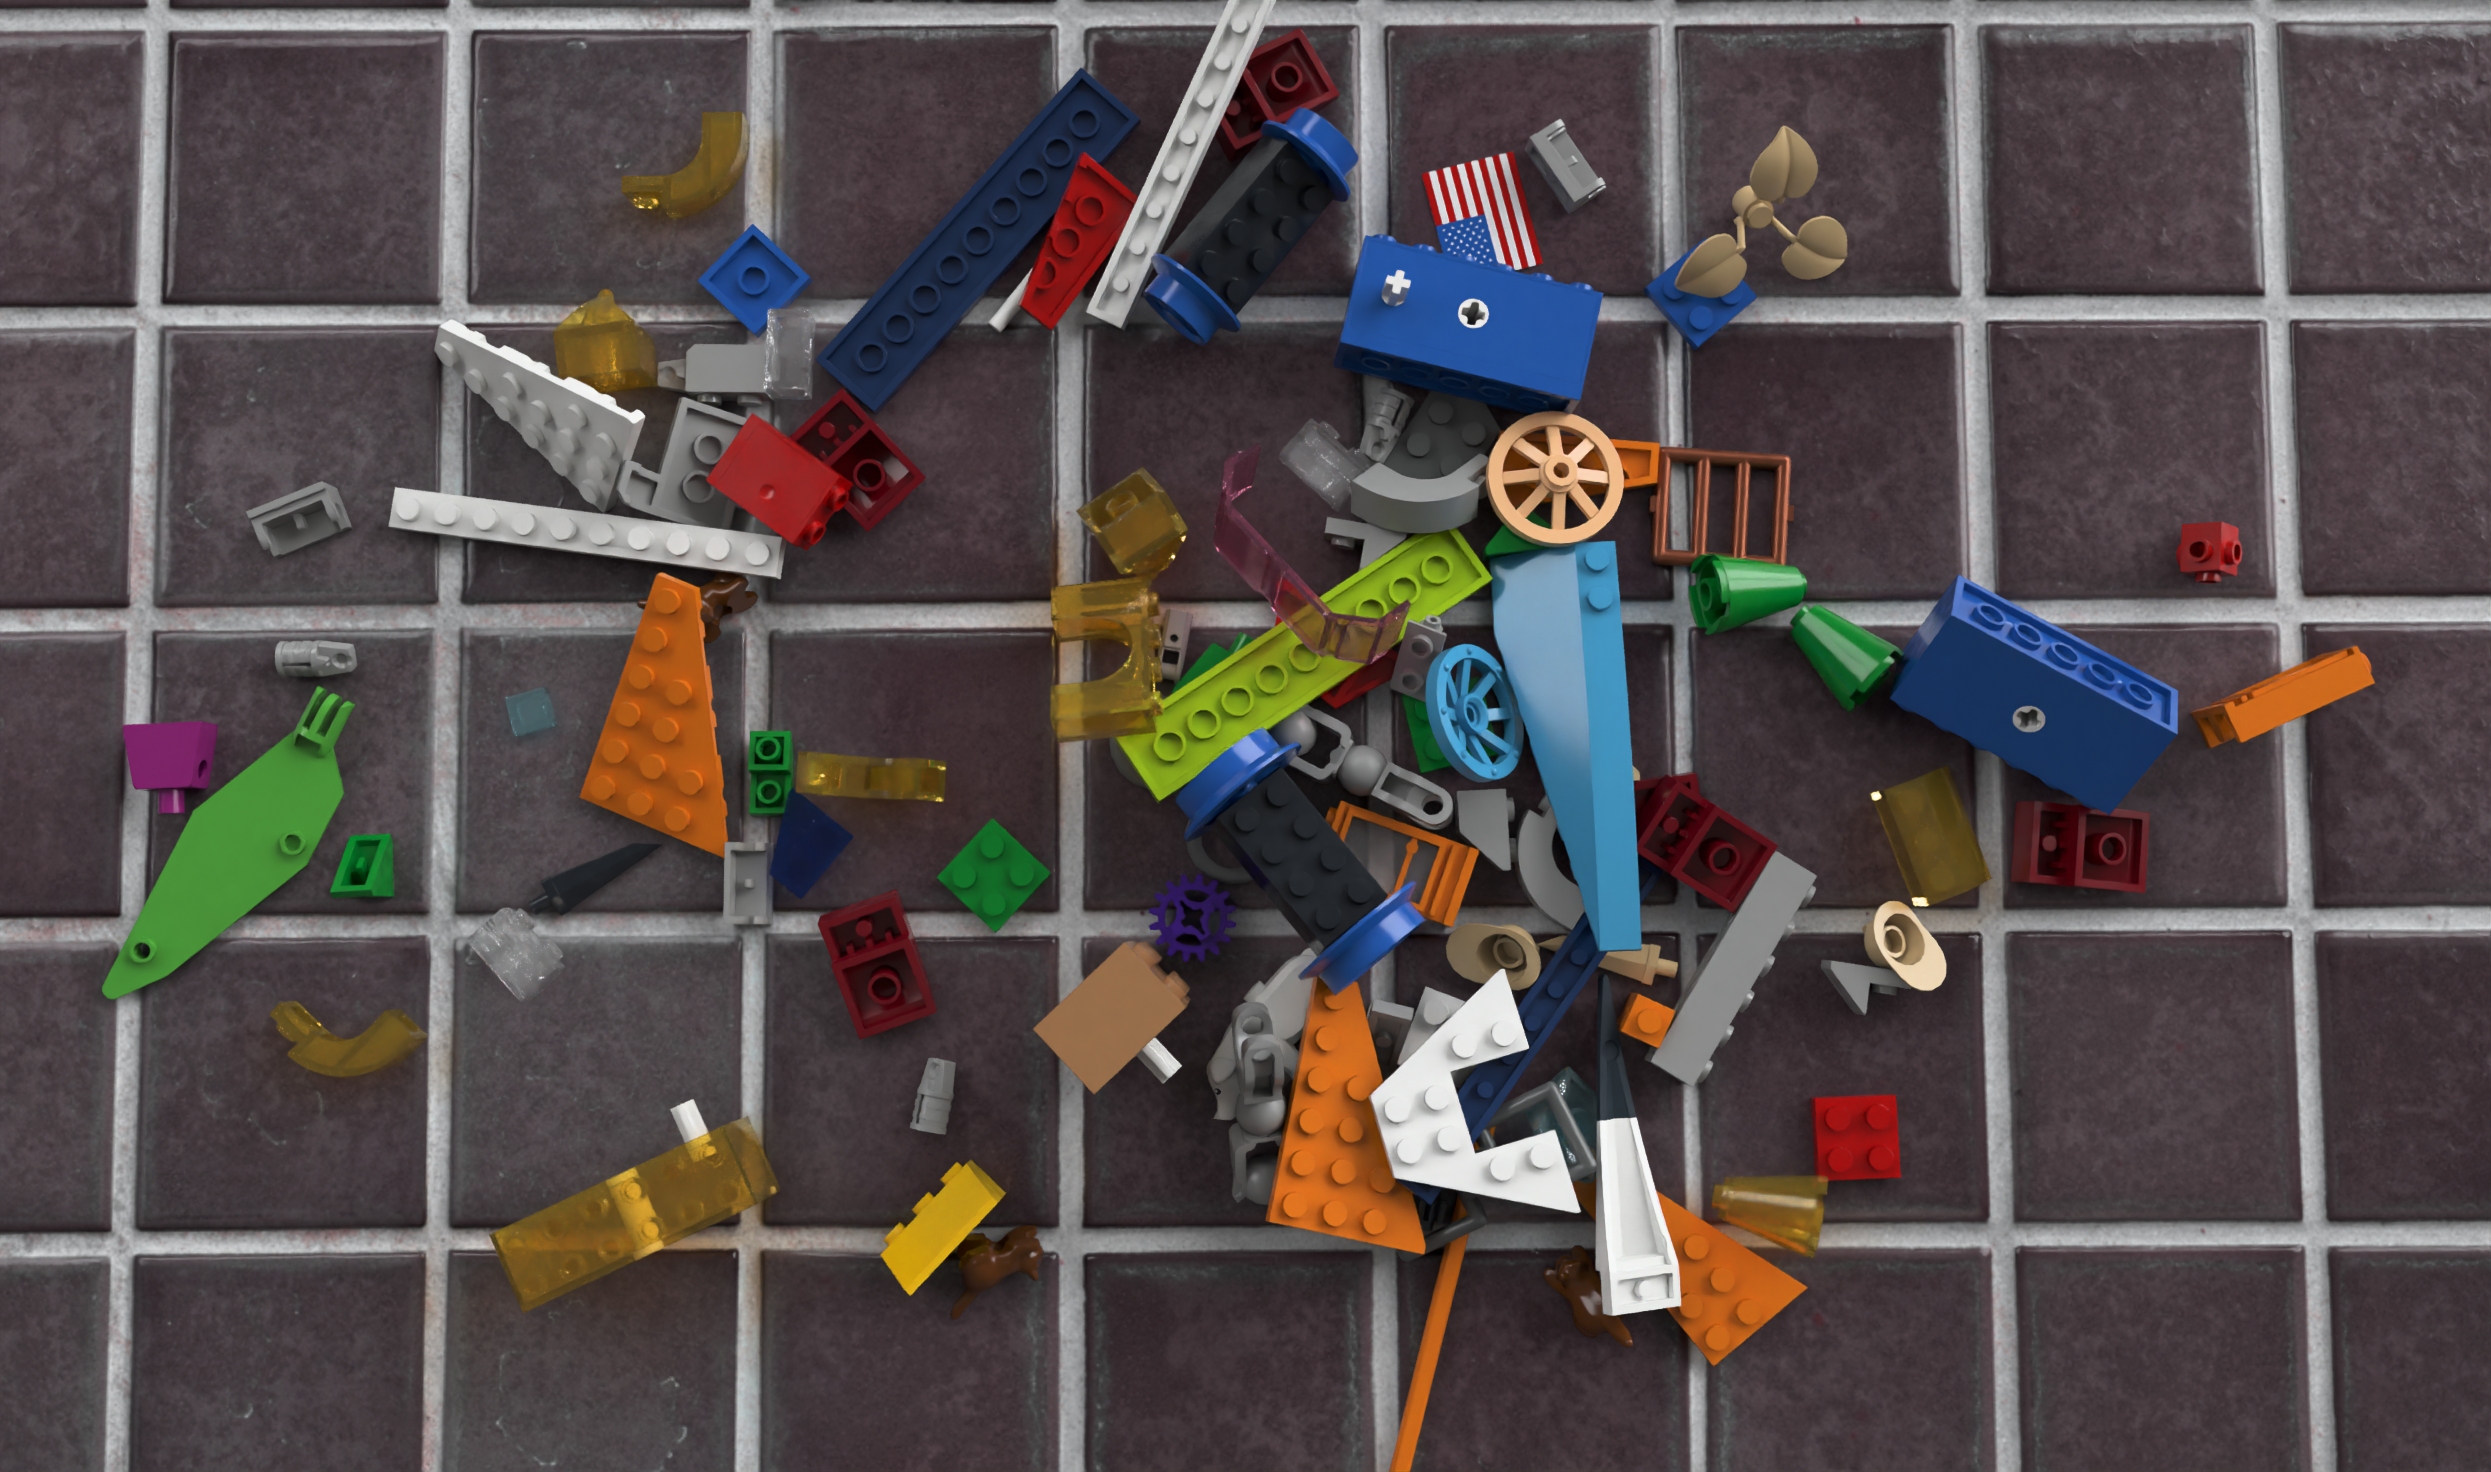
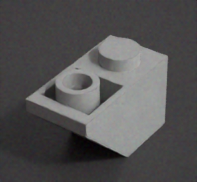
[1453,789,1517,871]

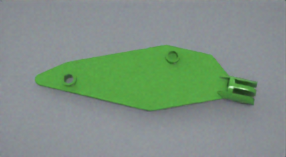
[102,686,355,999]

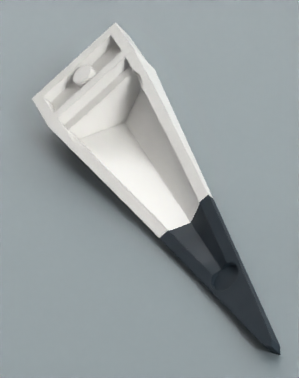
[1595,974,1681,1316]

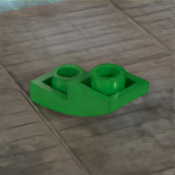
[748,731,793,817]

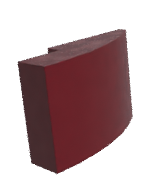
[1215,27,1340,163]
[789,388,926,532]
[1636,774,1779,914]
[2011,801,2150,893]
[818,889,937,1040]

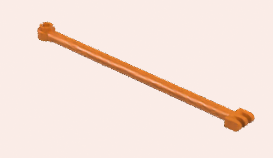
[1389,1126,1496,1472]

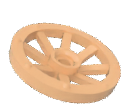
[1486,411,1624,547]

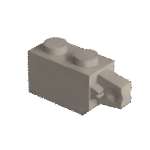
[657,344,775,407]

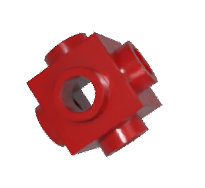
[2176,522,2242,584]

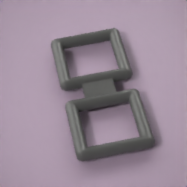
[1396,1081,1597,1262]

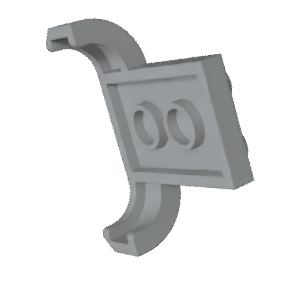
[616,397,777,536]

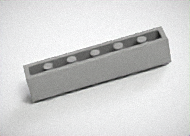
[1644,851,1817,1087]

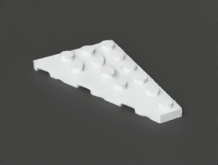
[434,319,646,513]

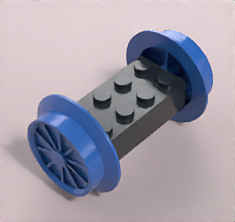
[1175,728,1425,996]

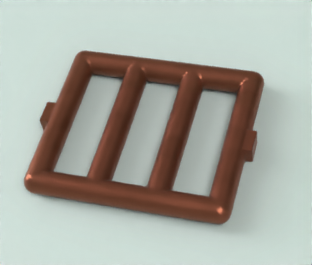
[1648,446,1794,567]

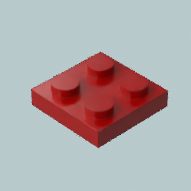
[1811,1094,1901,1181]

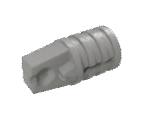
[1358,387,1415,464]
[275,640,357,678]
[910,1058,956,1135]

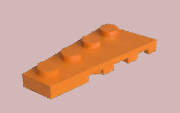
[1493,430,1660,512]

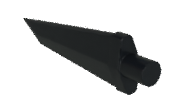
[529,843,662,916]

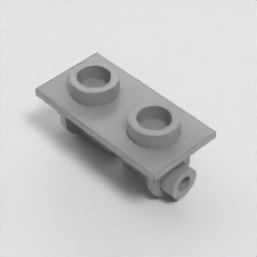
[1389,615,1447,702]

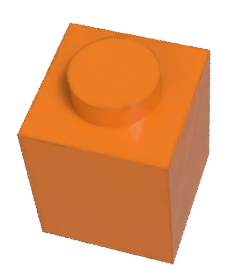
[1617,992,1676,1049]

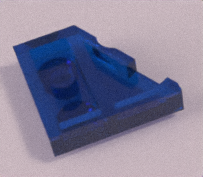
[769,786,854,899]

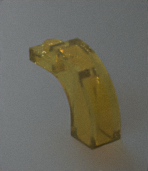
[621,112,750,219]
[796,751,946,802]
[269,1001,429,1077]

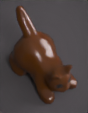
[637,571,759,644]
[950,1225,1044,1320]
[1543,1245,1633,1348]

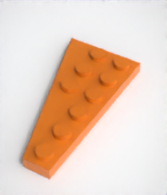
[1565,1148,1808,1366]

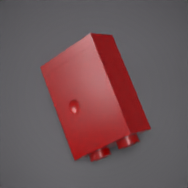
[706,413,853,550]

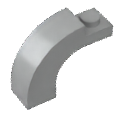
[1351,453,1489,533]
[1514,793,1585,930]

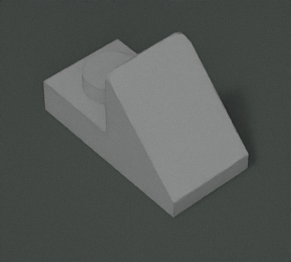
[1323,517,1407,572]
[1821,960,1911,1015]
[1366,999,1414,1073]

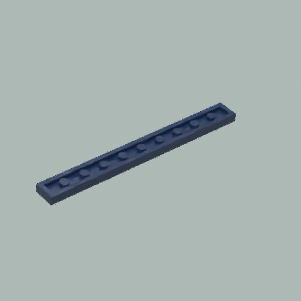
[1395,854,1663,1205]

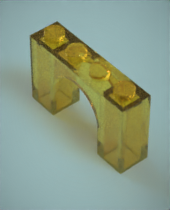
[1050,576,1163,743]

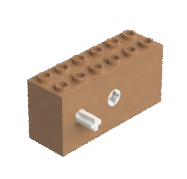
[1033,940,1191,1095]

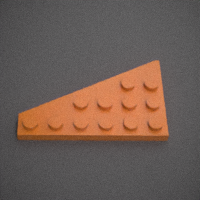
[579,572,728,858]
[1265,976,1426,1254]

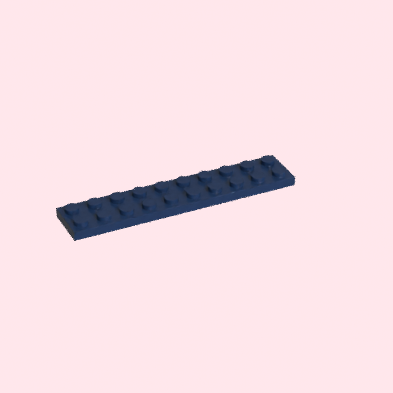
[815,68,1141,415]

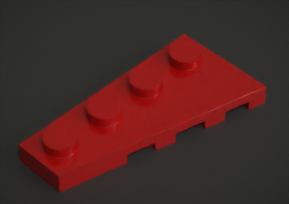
[1017,152,1138,330]

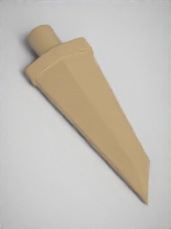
[1536,935,1678,985]

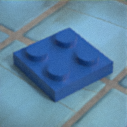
[697,224,813,338]
[1643,237,1757,351]

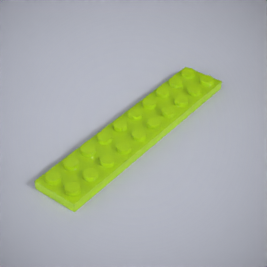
[1112,527,1493,804]

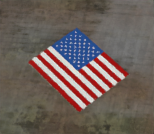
[1422,151,1543,270]

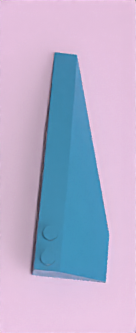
[1489,541,1642,952]

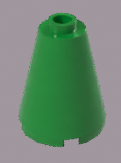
[1688,554,1807,635]
[1790,604,1906,714]

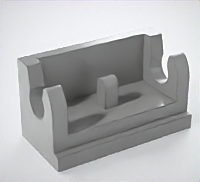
[1525,119,1606,214]
[246,481,352,558]
[723,842,774,924]

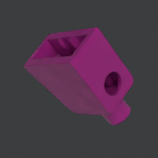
[123,721,218,814]

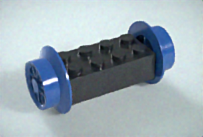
[1143,107,1359,346]

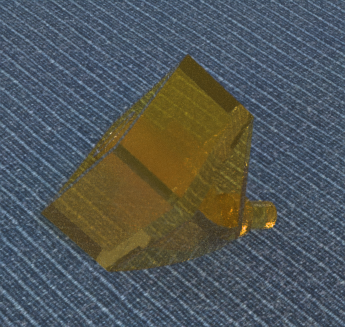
[553,289,658,394]
[1076,467,1188,598]

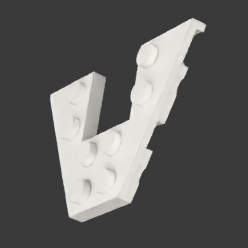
[1369,968,1581,1213]

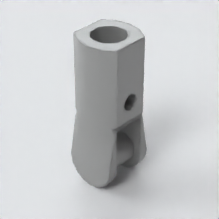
[1154,609,1193,685]

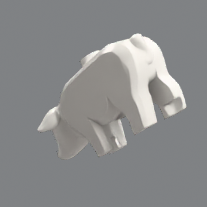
[1206,948,1320,1120]

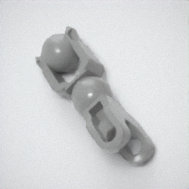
[1268,705,1454,832]
[1229,1002,1287,1205]

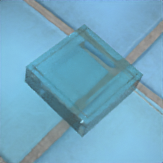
[505,687,558,737]

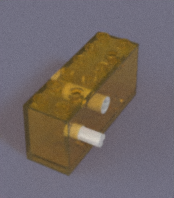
[489,1099,781,1313]

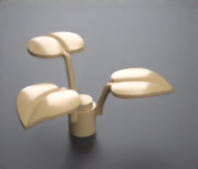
[1674,126,1847,298]

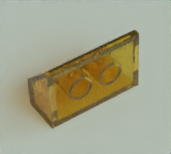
[1871,765,1992,906]

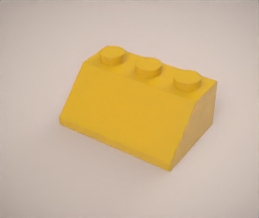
[880,1160,1006,1296]

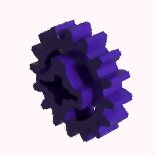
[1149,874,1236,962]

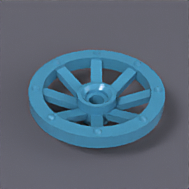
[1425,644,1524,783]

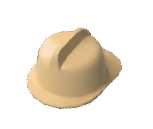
[1862,901,1946,991]
[1446,923,1541,990]

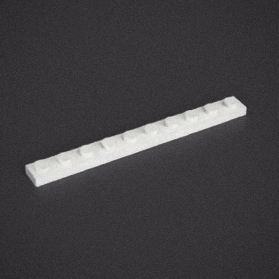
[1086,0,1276,330]
[388,487,787,579]

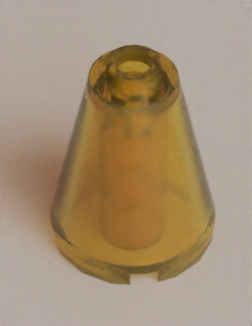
[1711,1175,1828,1259]

